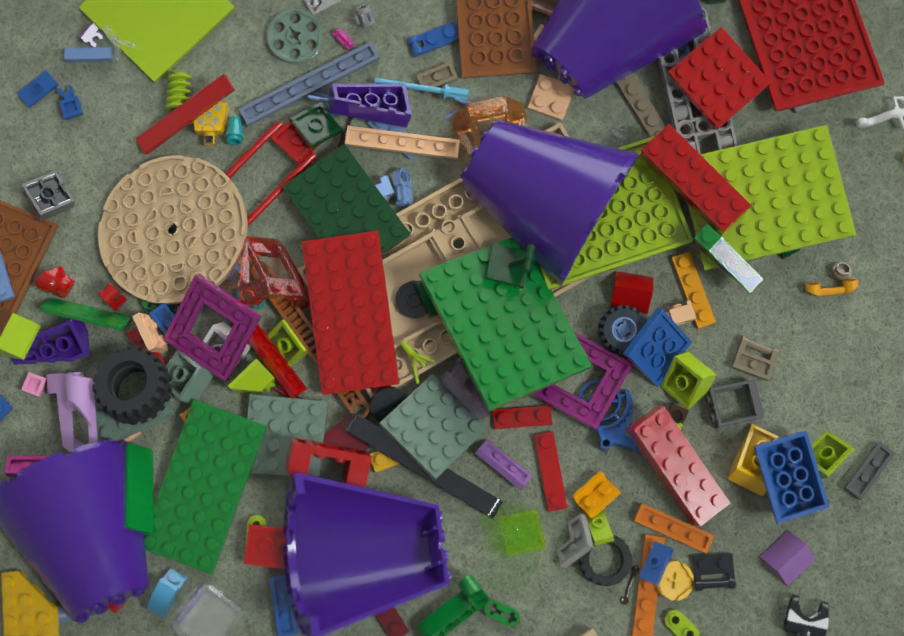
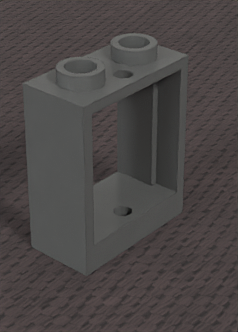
[705,379,765,428]

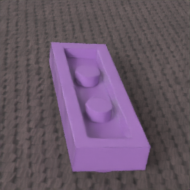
[475,439,532,490]

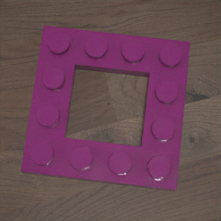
[163,274,262,382]
[530,332,633,431]

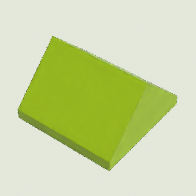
[0,313,41,360]
[267,319,308,366]
[812,430,855,479]

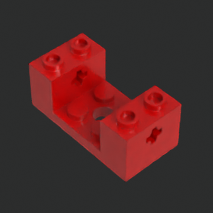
[285,437,372,488]

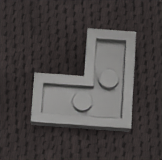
[557,514,593,568]

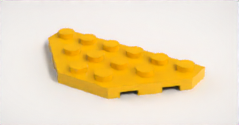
[1,571,59,636]

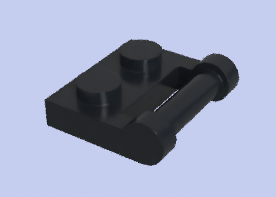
[692,553,736,592]

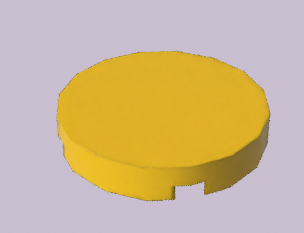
[656,561,693,601]

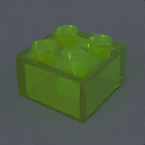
[498,509,546,557]

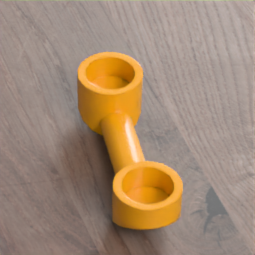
[805,278,858,296]

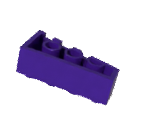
[328,84,412,128]

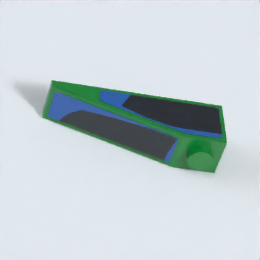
[692,224,763,293]

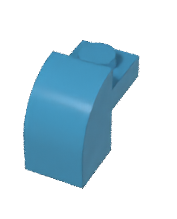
[147,568,187,619]

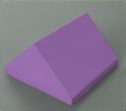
[760,530,816,586]

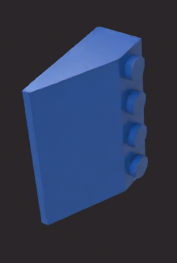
[754,431,829,524]

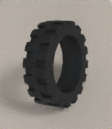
[579,534,632,586]

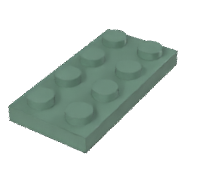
[96,387,175,442]

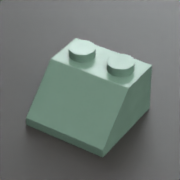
[166,349,214,404]

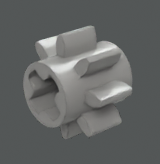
[353,4,377,27]

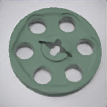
[267,9,323,64]

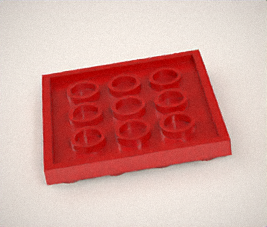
[667,26,771,130]

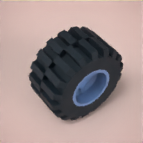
[598,305,647,354]

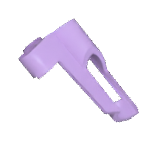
[47,372,98,452]

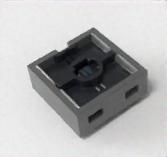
[20,170,75,222]

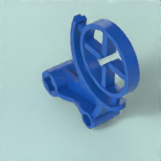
[579,379,644,456]

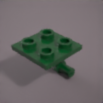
[486,243,536,288]

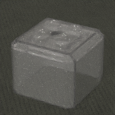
[170,582,250,636]

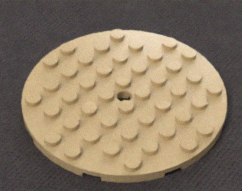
[98,155,248,305]

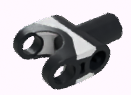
[783,594,829,636]

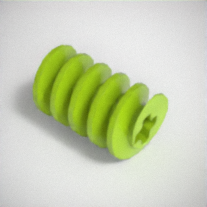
[165,71,192,112]

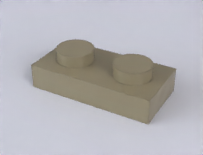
[416,61,458,94]

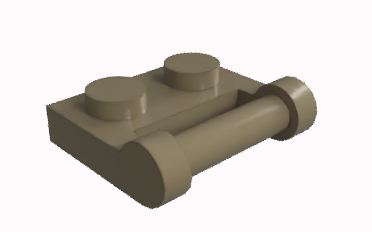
[731,336,779,381]

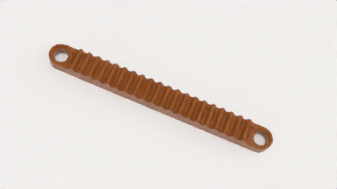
[251,261,370,418]

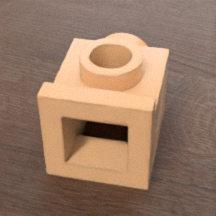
[666,300,696,326]

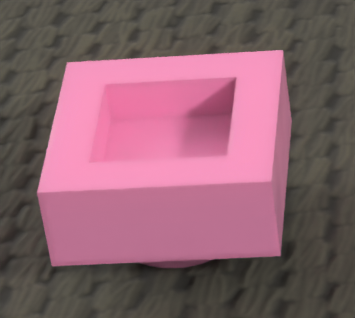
[21,372,47,397]

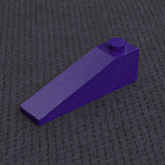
[12,319,90,365]

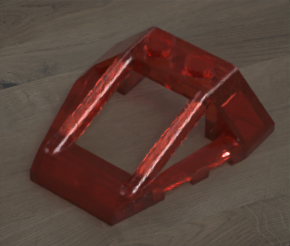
[238,236,310,308]

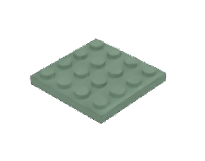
[379,374,488,481]
[247,394,328,478]

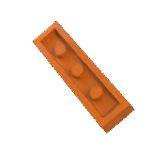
[633,503,714,554]

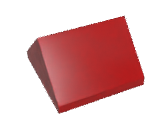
[610,271,653,314]

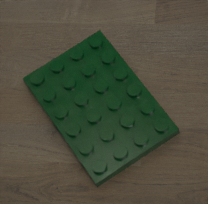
[282,144,411,255]

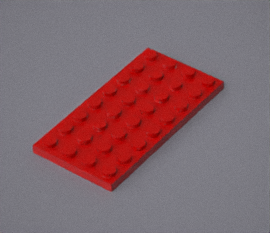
[302,231,400,395]

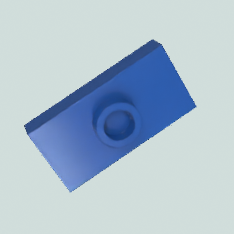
[17,70,59,108]
[639,541,674,586]

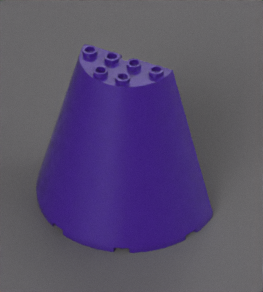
[531,0,707,99]
[460,120,638,286]
[0,440,149,624]
[283,473,451,636]

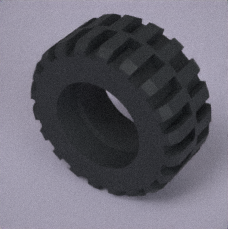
[92,346,173,425]

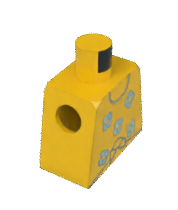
[193,102,229,146]

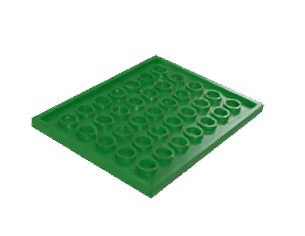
[418,237,592,412]

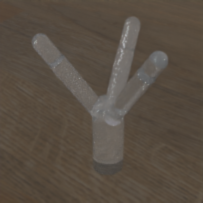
[103,26,137,68]

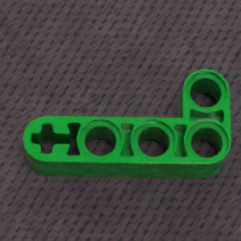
[416,575,489,636]

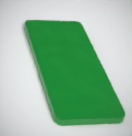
[40,298,132,330]
[124,443,153,533]

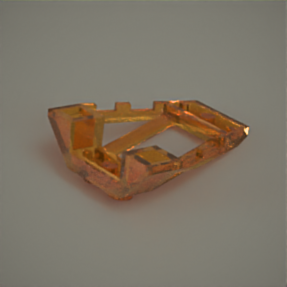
[450,96,527,158]

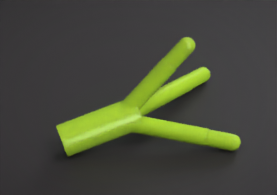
[400,340,435,384]

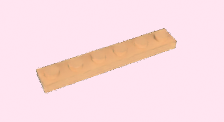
[345,126,460,160]

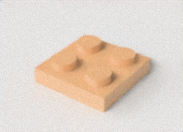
[528,74,573,122]
[132,313,169,353]

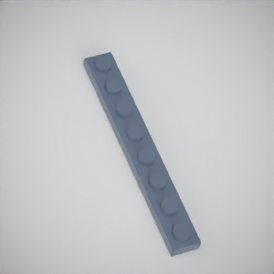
[239,41,380,127]

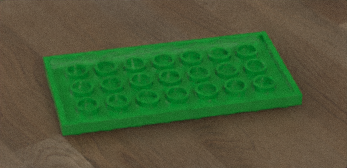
[144,399,268,575]

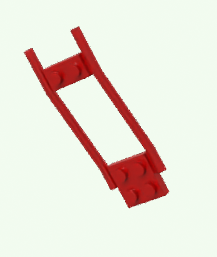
[225,121,321,227]

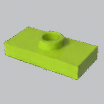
[584,510,614,546]

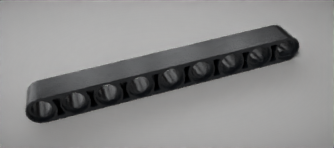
[344,413,503,519]

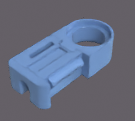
[393,168,413,207]

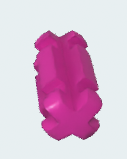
[333,29,354,50]

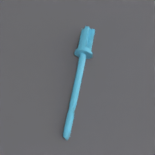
[374,78,469,101]

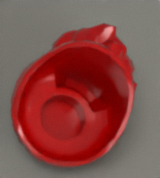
[34,266,75,298]

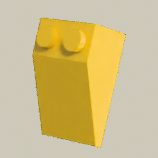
[728,424,779,497]

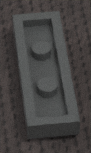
[844,441,895,500]

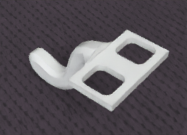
[855,97,904,129]

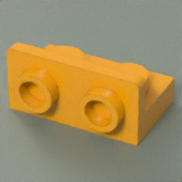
[572,471,621,519]

